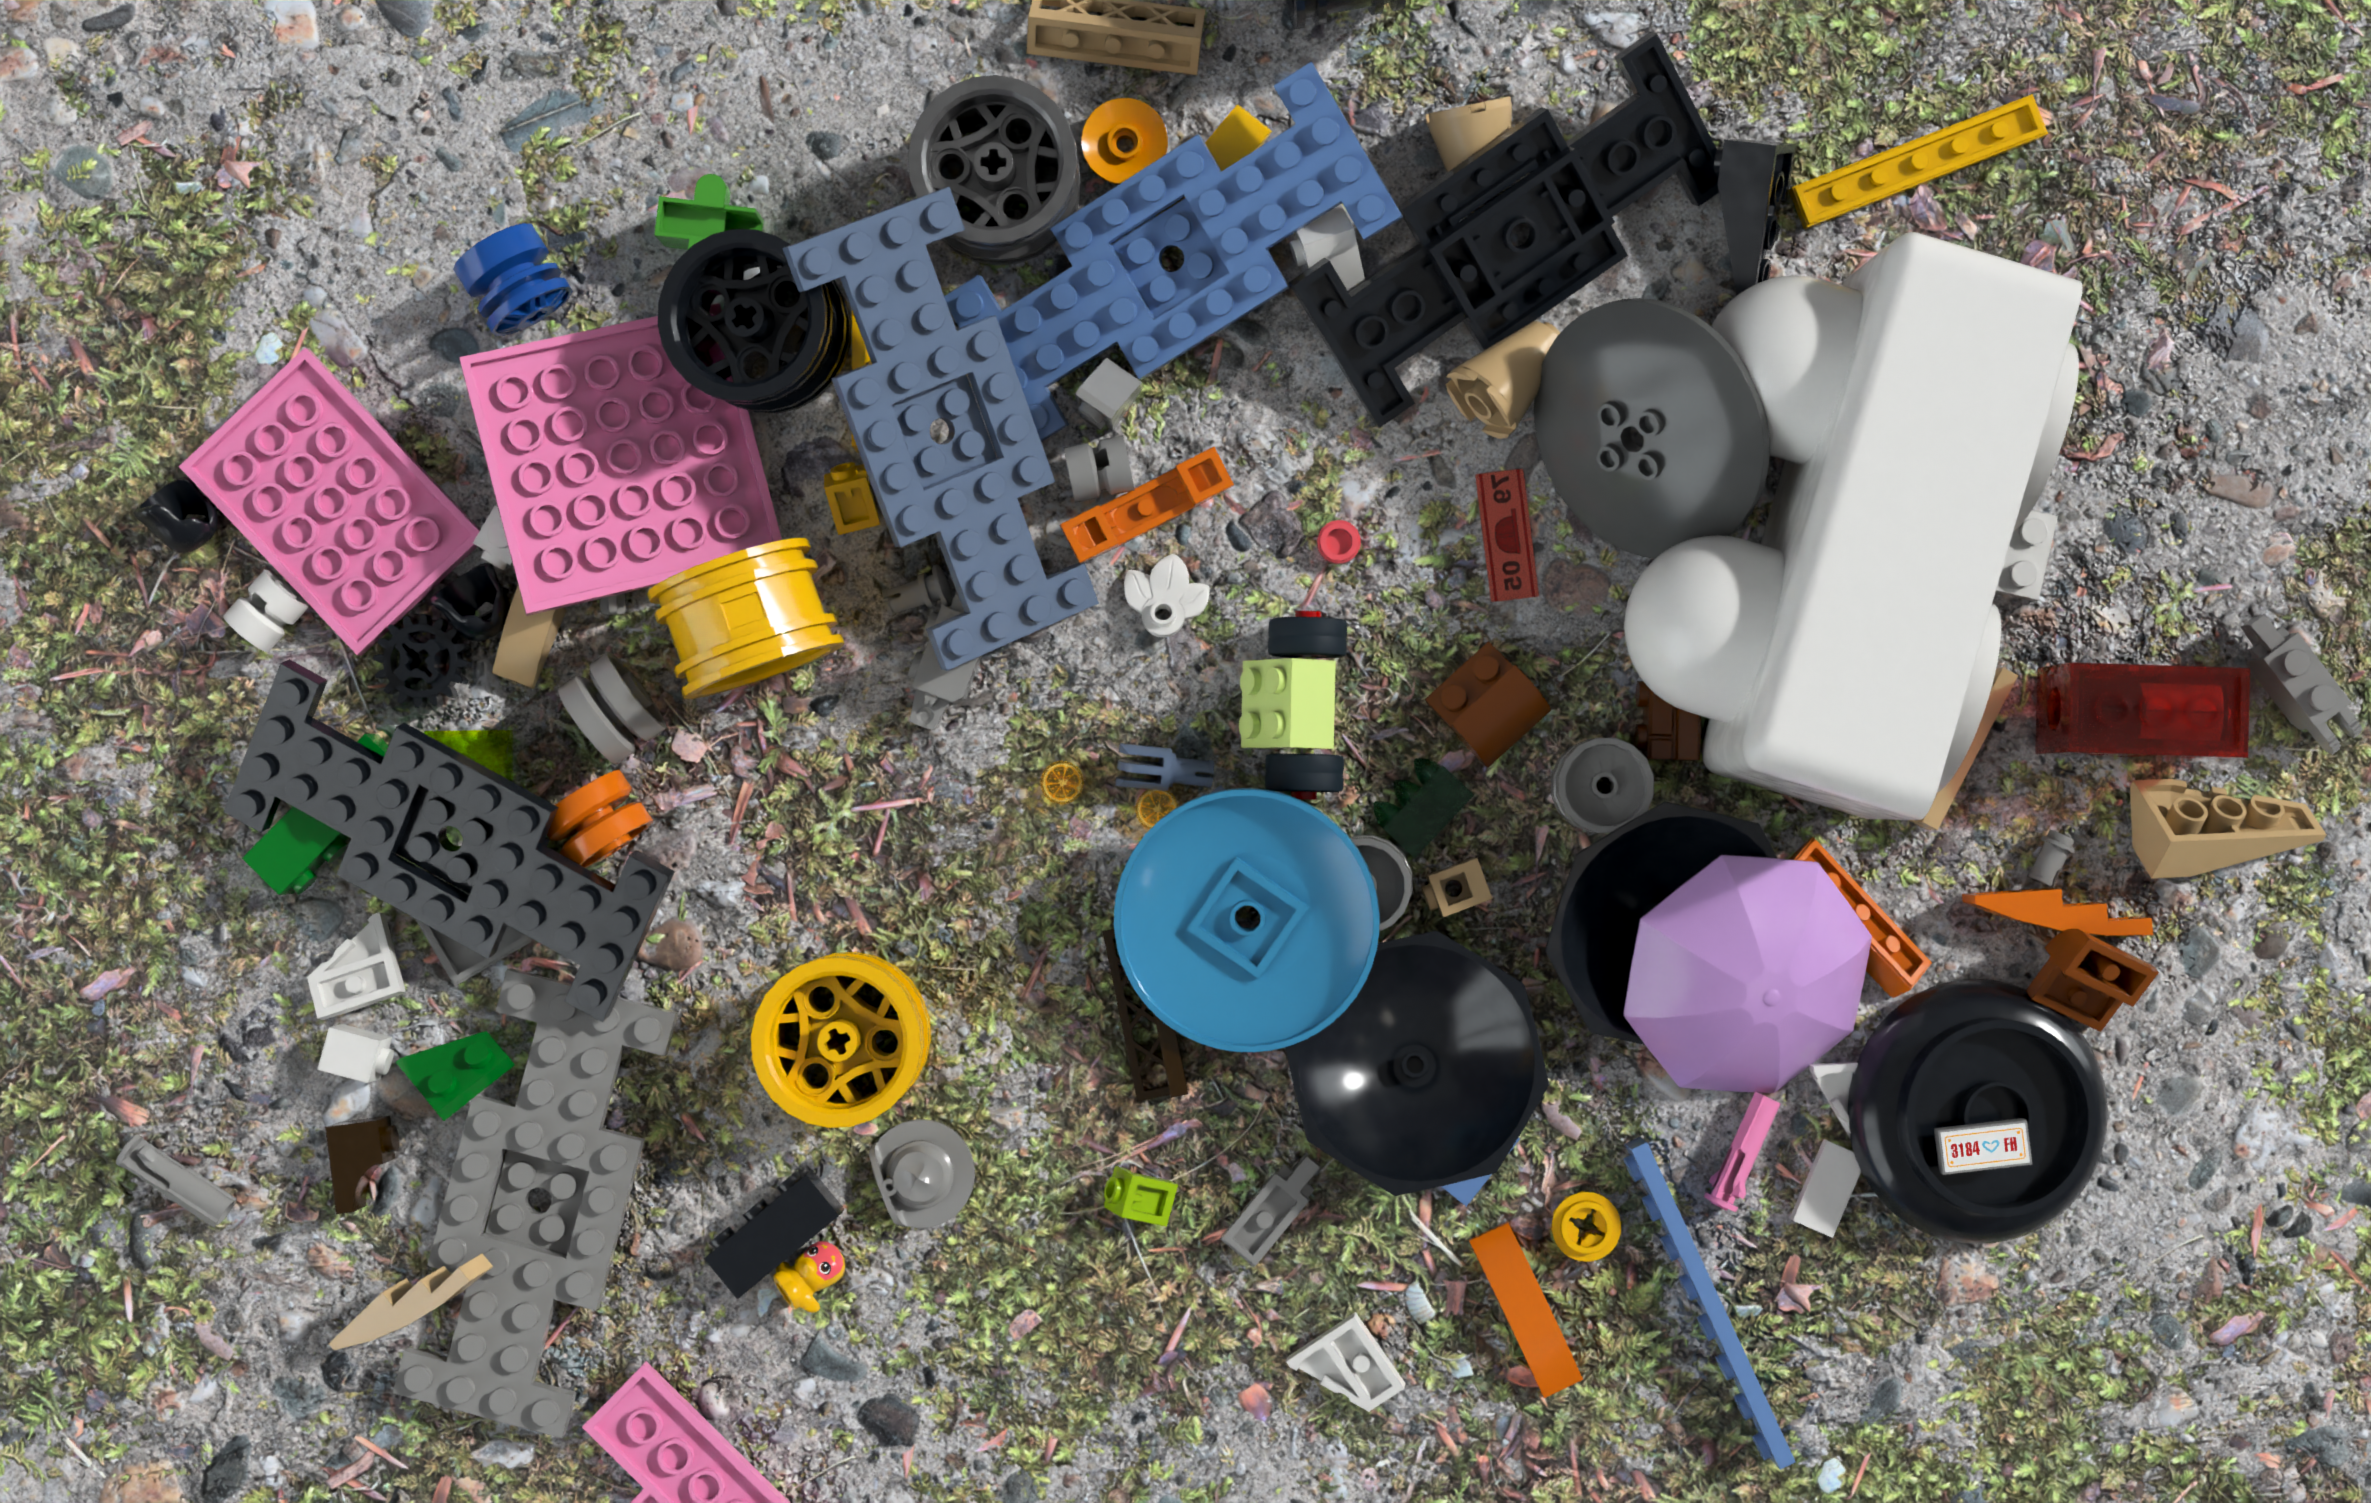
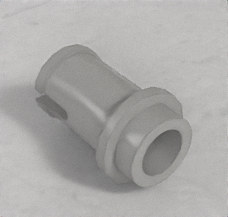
[2027,830,2075,888]

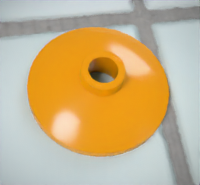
[1081,98,1168,185]

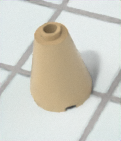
[1425,96,1512,213]
[1446,321,1560,439]

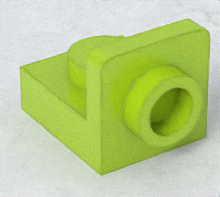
[1104,1166,1178,1227]

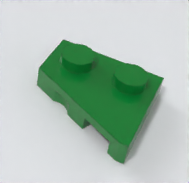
[396,1031,515,1121]

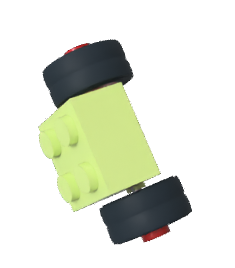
[1239,611,1347,800]

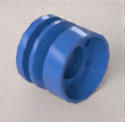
[453,223,573,336]

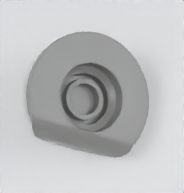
[869,1119,975,1228]

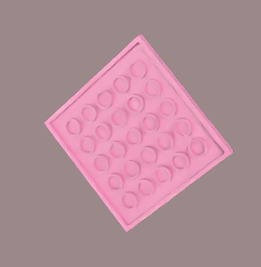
[459,303,782,616]

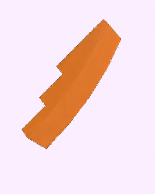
[1962,888,2153,936]

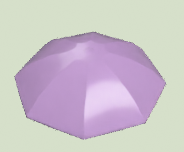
[1623,855,1872,1093]

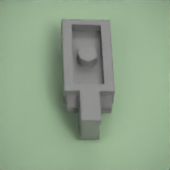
[1220,1152,1320,1267]

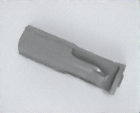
[116,1134,237,1228]

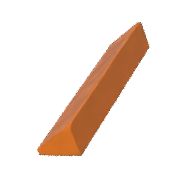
[1789,837,1932,998]

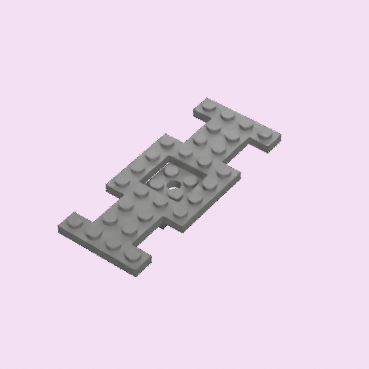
[393,968,678,1438]

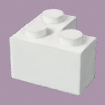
[1284,204,1365,292]

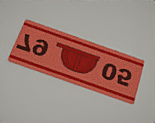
[1475,469,1539,602]

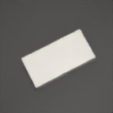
[1790,1139,1861,1238]

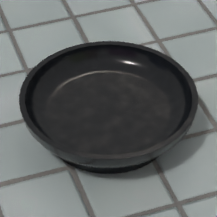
[1848,979,2108,1244]

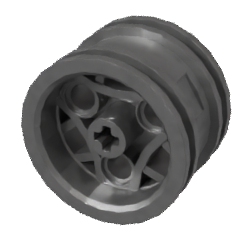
[908,75,1081,266]

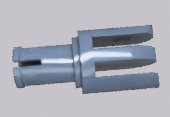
[1115,743,1214,791]

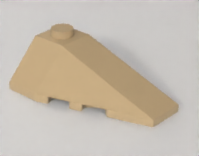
[2130,779,2327,879]

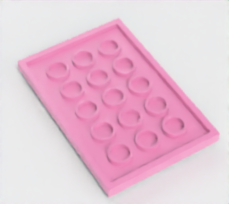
[179,348,480,656]

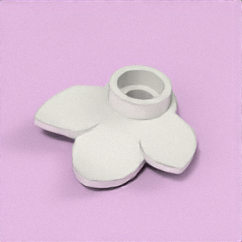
[1124,554,1209,638]

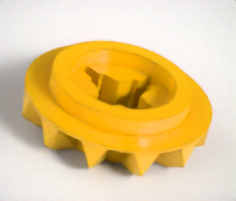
[1551,1191,1621,1262]

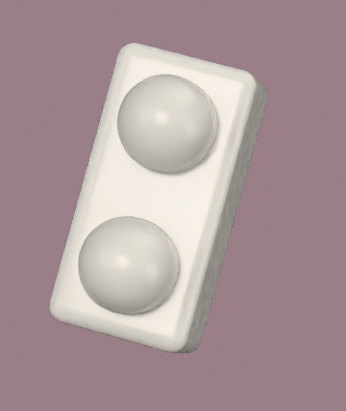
[1624,232,2082,820]

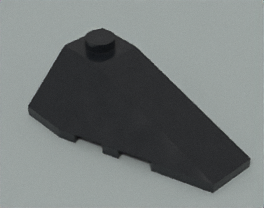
[1714,139,1796,295]

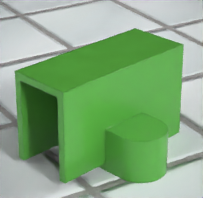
[654,174,764,250]

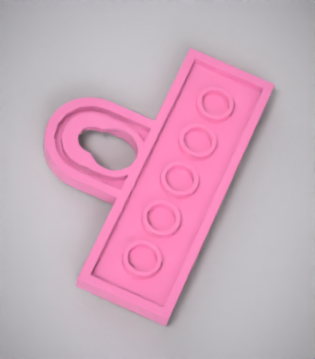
[582,1361,790,1503]

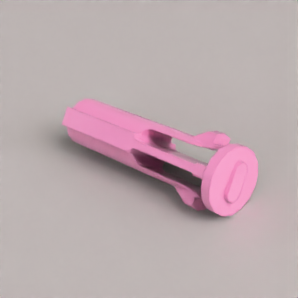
[1703,1092,1781,1212]

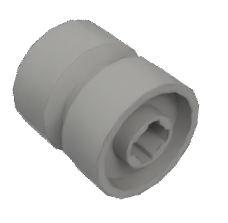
[1064,435,1135,503]

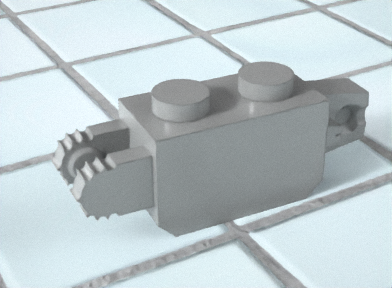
[908,592,983,730]
[2241,615,2363,755]

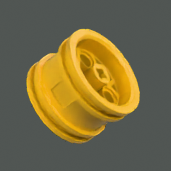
[647,538,845,699]
[751,952,931,1128]

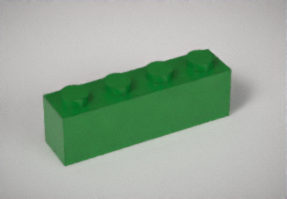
[242,733,389,895]

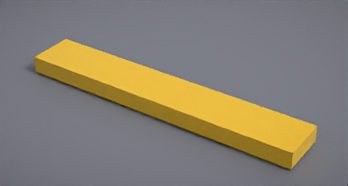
[1789,94,2048,230]

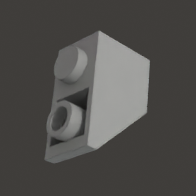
[1075,358,1143,431]

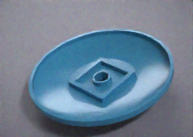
[1114,788,1380,1052]

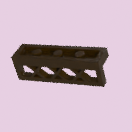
[1103,929,1188,1101]

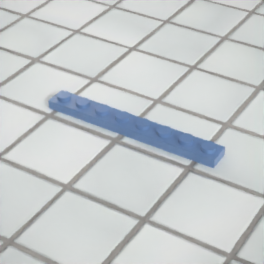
[1623,1137,1796,1469]

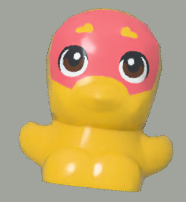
[773,1241,845,1313]

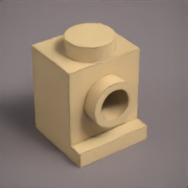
[1421,857,1493,917]

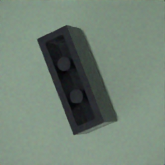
[704,1169,844,1299]

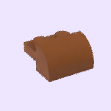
[1425,641,1551,768]
[2025,929,2159,1032]

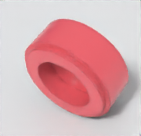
[1317,520,1361,565]

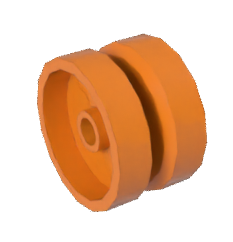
[547,769,653,868]

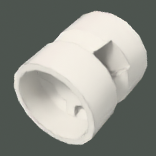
[223,569,309,652]

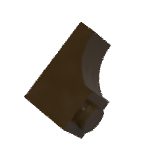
[325,1115,399,1214]

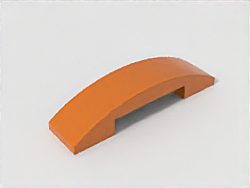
[1060,447,1234,564]
[1469,1221,1583,1398]

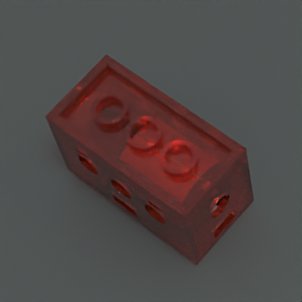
[2035,662,2250,760]

